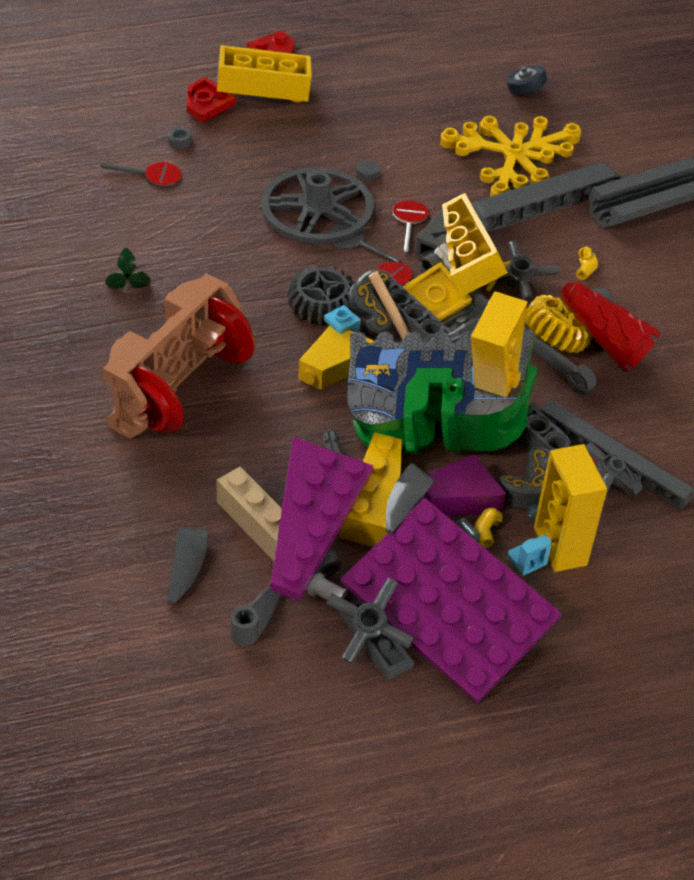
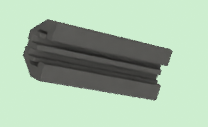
[589,157,694,228]

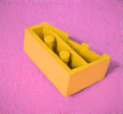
[471,291,528,398]

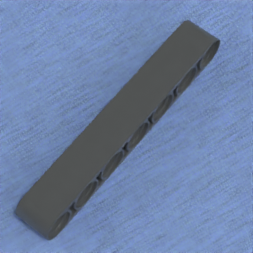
[472,162,621,232]

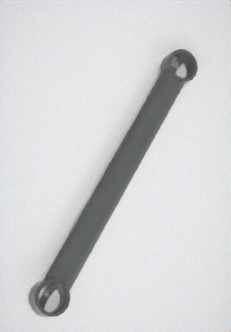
[419,253,596,395]

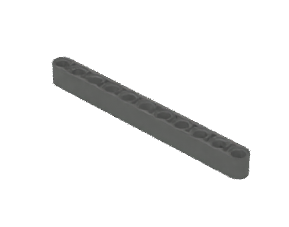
[372,277,570,450]

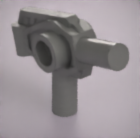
[586,442,643,498]

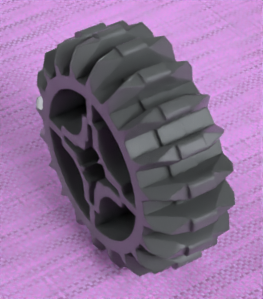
[287,265,355,325]

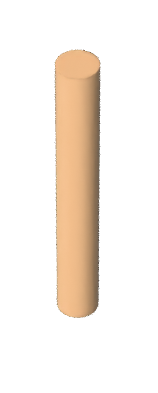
[368,271,410,340]

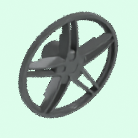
[261,168,374,244]

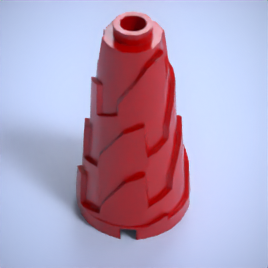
[560,281,660,372]

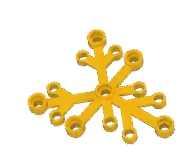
[440,116,581,197]

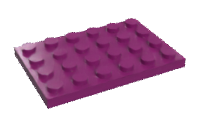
[341,498,562,704]

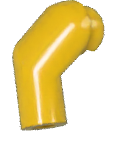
[576,247,598,280]
[474,508,503,548]

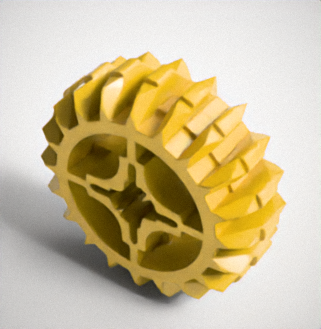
[525,295,593,353]

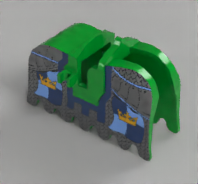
[347,330,538,455]

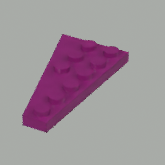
[271,437,373,601]

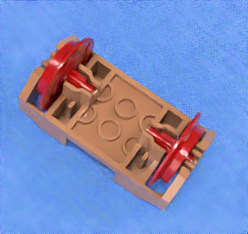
[103,273,255,439]

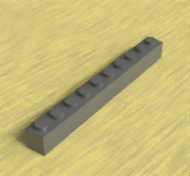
[539,400,694,510]

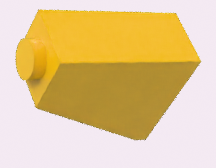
[298,326,375,390]

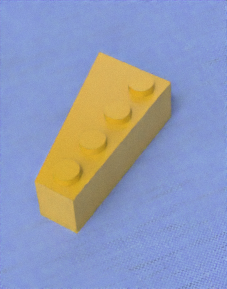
[442,193,508,297]
[339,432,402,547]

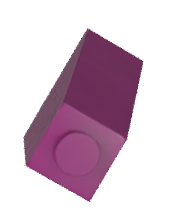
[417,455,506,516]

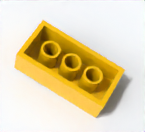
[217,45,312,103]
[534,444,607,572]

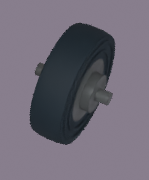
[506,65,547,95]

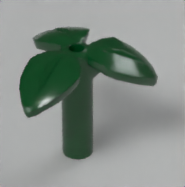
[105,247,151,289]

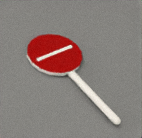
[393,201,429,253]

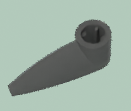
[386,463,435,533]
[167,526,209,604]
[231,584,281,647]

